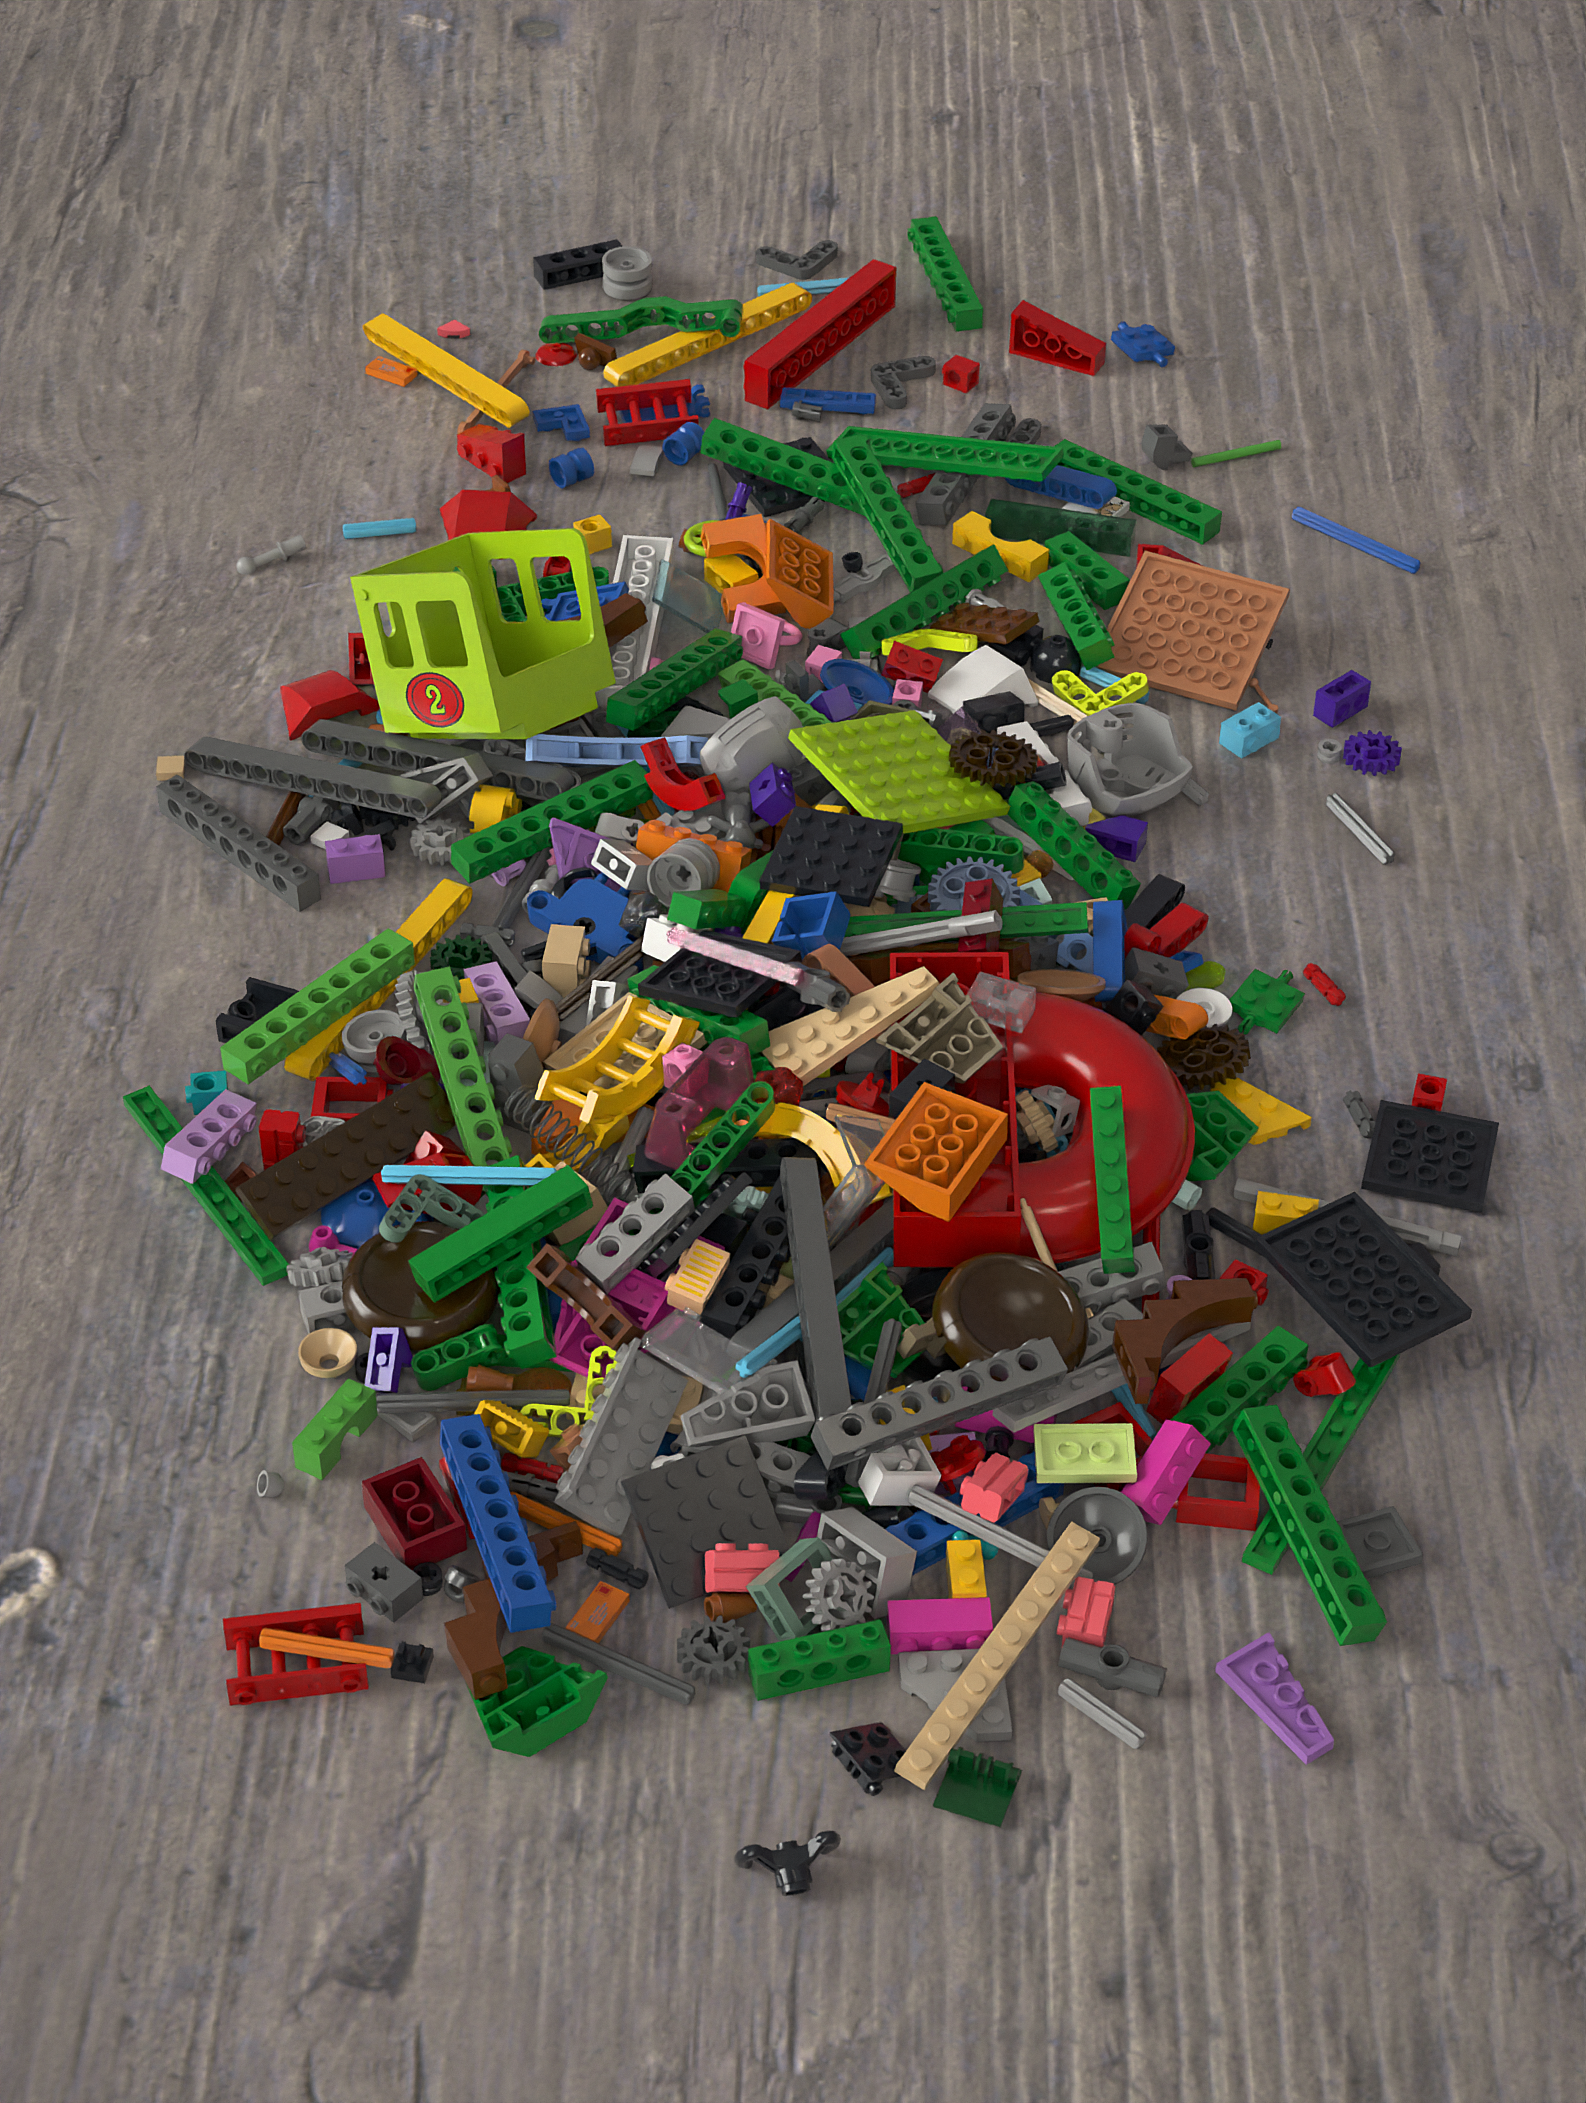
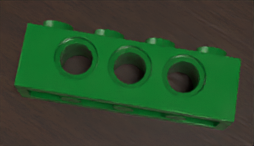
[1045,531,1130,610]
[748,1619,891,1701]

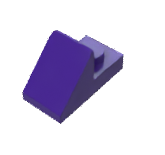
[365,1328,413,1393]

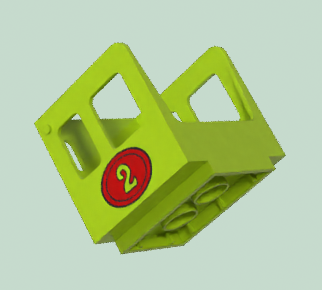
[350,528,616,739]

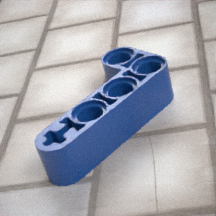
[1093,900,1127,1002]

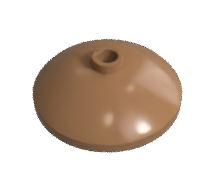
[1018,969,1106,1002]
[522,998,562,1069]

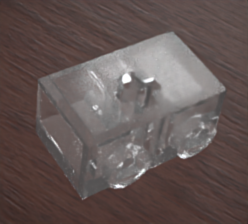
[967,972,1036,1033]

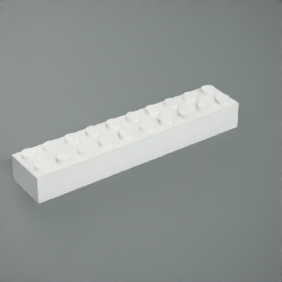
[595,535,674,712]

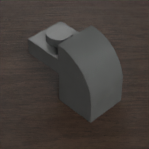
[1141,424,1193,470]
[783,660,827,703]

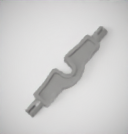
[833,554,897,602]

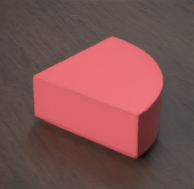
[437,319,470,338]

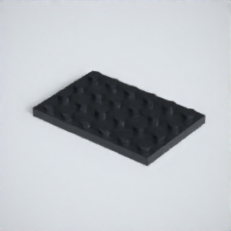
[1254,1191,1472,1368]

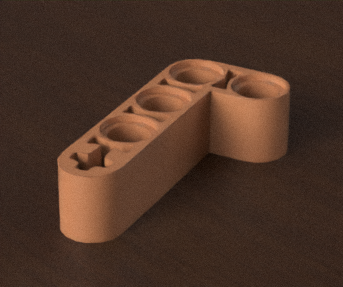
[801,944,891,1039]

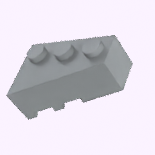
[397,753,493,824]
[817,1507,917,1619]

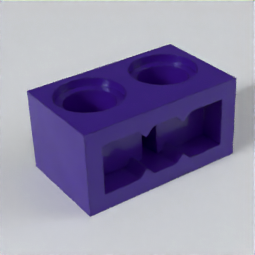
[1313,670,1371,728]

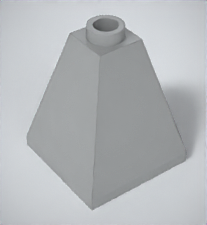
[661,706,731,778]

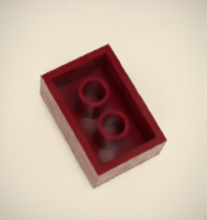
[361,1457,467,1571]

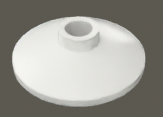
[1177,988,1232,1028]

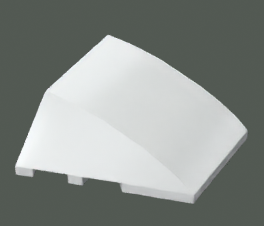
[928,645,1038,719]

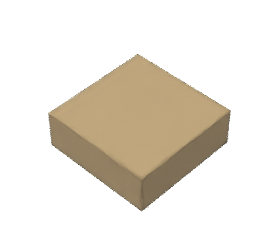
[156,756,185,781]

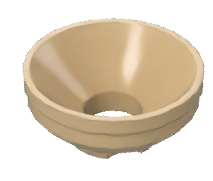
[298,1328,357,1378]

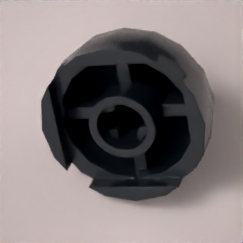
[1030,635,1082,684]

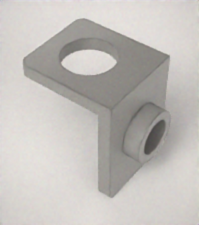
[1031,1085,1080,1137]

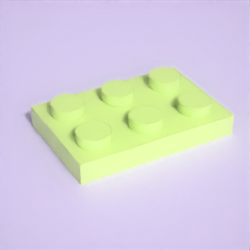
[1033,1423,1137,1483]

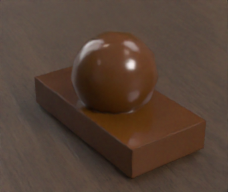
[574,333,617,370]

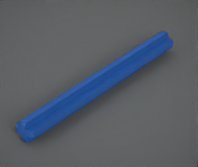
[1292,506,1421,574]

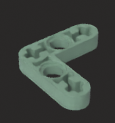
[379,1174,485,1242]

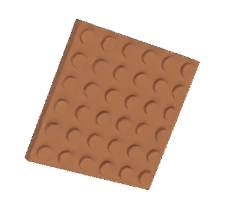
[1096,551,1290,711]

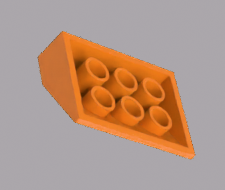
[766,519,834,629]
[865,1082,1008,1221]

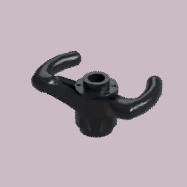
[734,1831,841,1896]

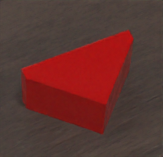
[348,632,374,685]

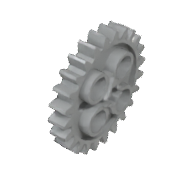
[395,970,437,1059]

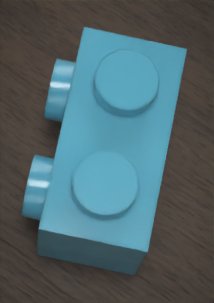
[1219,702,1281,759]

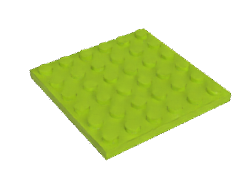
[788,710,1011,834]

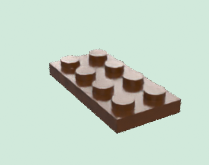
[930,603,1040,644]

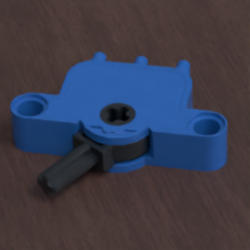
[521,872,656,973]

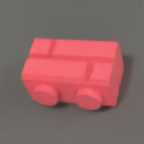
[960,1453,1029,1523]
[705,1543,780,1592]
[1057,1576,1116,1648]

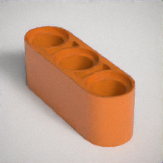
[1146,994,1208,1039]

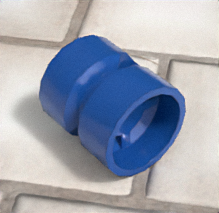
[663,422,704,465]
[549,447,594,489]

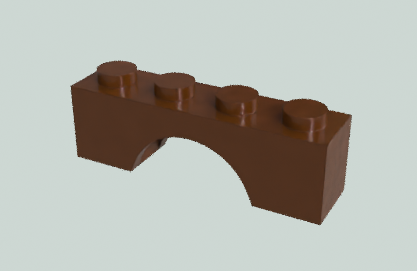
[526,1243,647,1352]

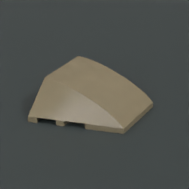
[876,972,1002,1084]

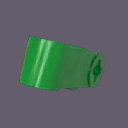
[411,1324,507,1391]

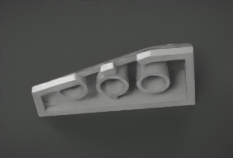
[681,1361,816,1447]

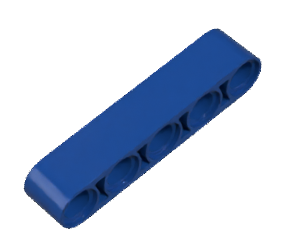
[1005,465,1117,509]

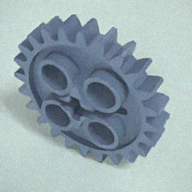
[928,856,1020,911]

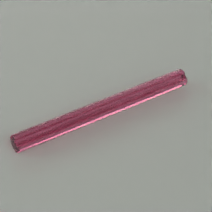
[666,927,805,986]

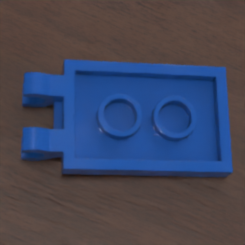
[619,384,711,423]
[541,581,629,621]

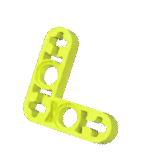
[882,629,978,656]
[1052,670,1149,716]
[520,1346,617,1438]

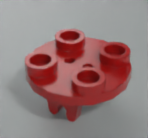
[836,1072,889,1117]
[929,1435,986,1495]

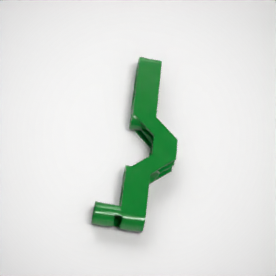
[539,296,744,344]

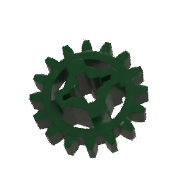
[430,935,492,980]

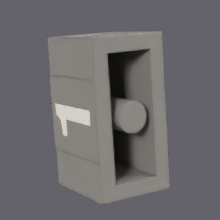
[591,839,652,891]

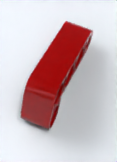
[1124,902,1209,958]

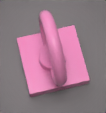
[731,602,802,670]

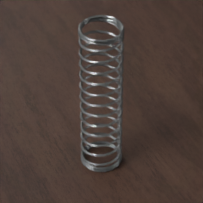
[504,1084,635,1207]

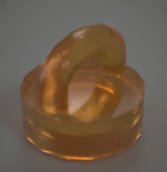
[1025,850,1054,878]

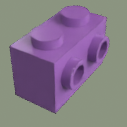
[325,834,385,884]

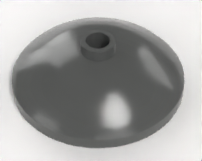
[1047,1487,1148,1585]

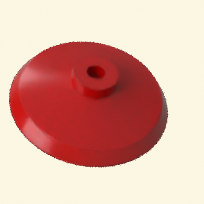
[535,343,577,366]

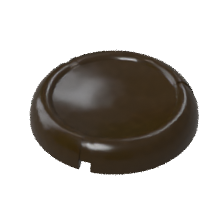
[342,1221,500,1350]
[932,1252,1089,1382]

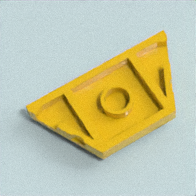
[1210,1077,1312,1145]

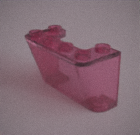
[644,1037,755,1170]

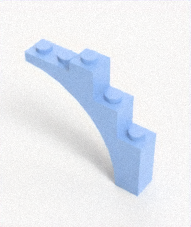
[526,734,708,768]

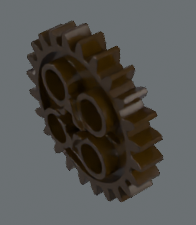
[949,730,1038,787]
[1157,1024,1251,1091]

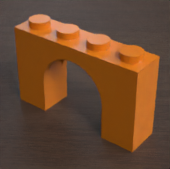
[700,514,786,623]
[632,820,752,898]

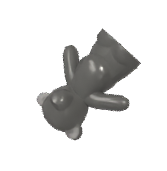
[707,791,770,849]

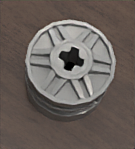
[647,838,720,908]

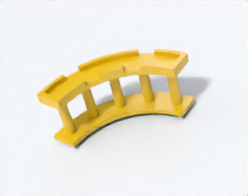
[535,995,700,1124]
[726,1102,893,1206]

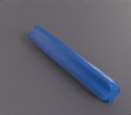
[329,1052,367,1085]

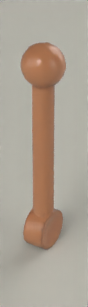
[1249,678,1279,714]

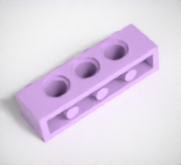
[464,961,530,1046]
[161,1089,257,1184]

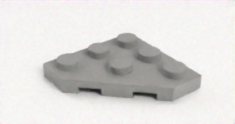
[898,1649,1012,1742]

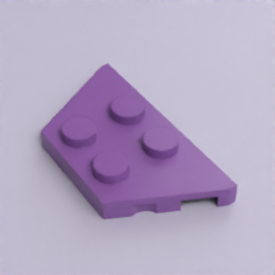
[549,817,622,892]

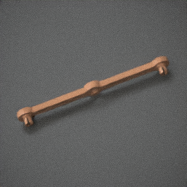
[457,350,536,434]

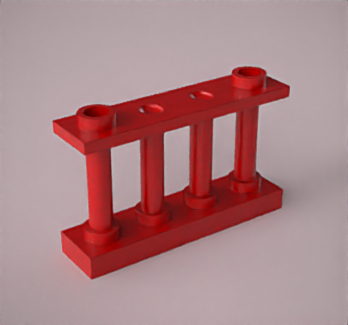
[596,379,699,446]
[223,1603,369,1706]

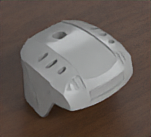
[693,696,808,818]
[1067,703,1193,817]

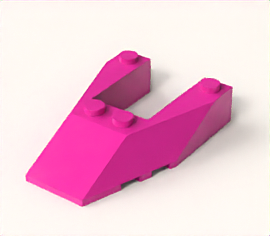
[550,1197,725,1379]

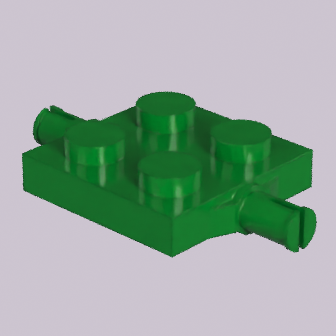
[1229,969,1305,1035]

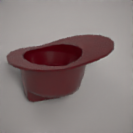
[373,1036,441,1085]

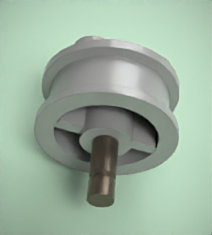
[875,833,922,902]

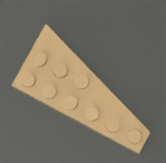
[760,967,939,1092]

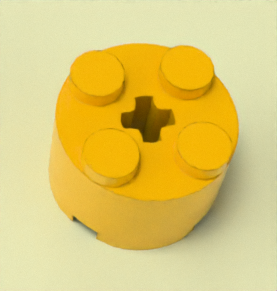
[469,784,522,833]

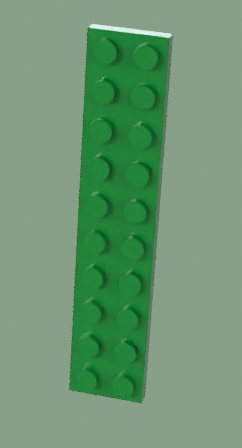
[826,426,1064,482]

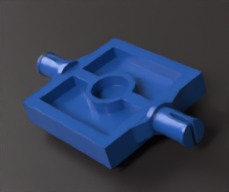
[1111,321,1175,367]

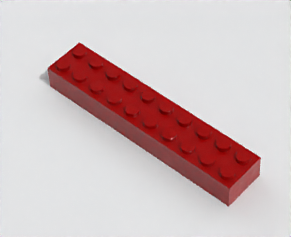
[743,259,897,410]

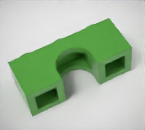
[292,1378,378,1480]

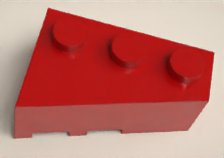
[457,424,526,483]

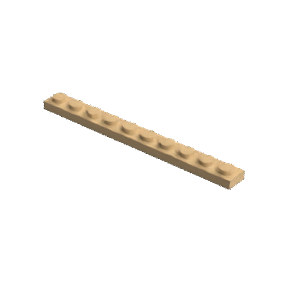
[894,1521,1100,1790]

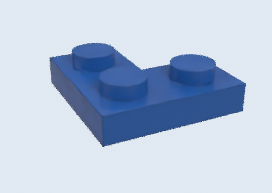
[533,404,590,441]

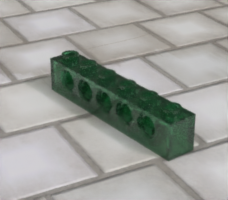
[985,498,1136,557]

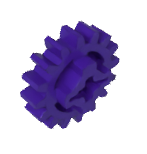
[1343,730,1402,776]

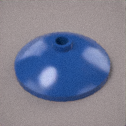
[820,659,894,706]
[321,1180,411,1249]

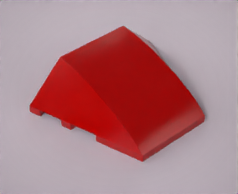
[440,489,537,540]
[280,670,380,741]

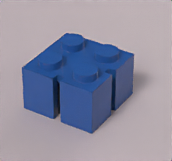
[772,891,851,962]

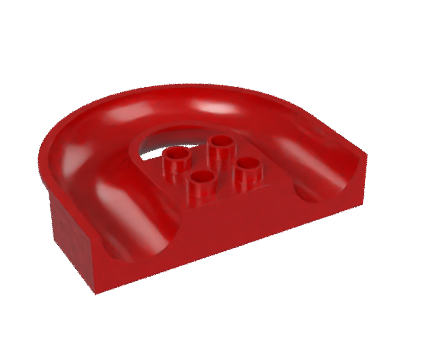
[890,952,1195,1267]

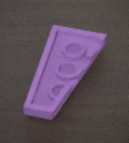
[1215,1632,1334,1765]

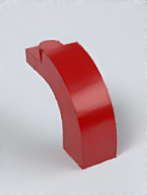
[640,737,726,811]

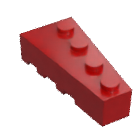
[1009,300,1106,376]

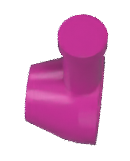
[309,1226,357,1254]

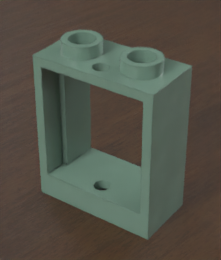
[746,1537,842,1642]

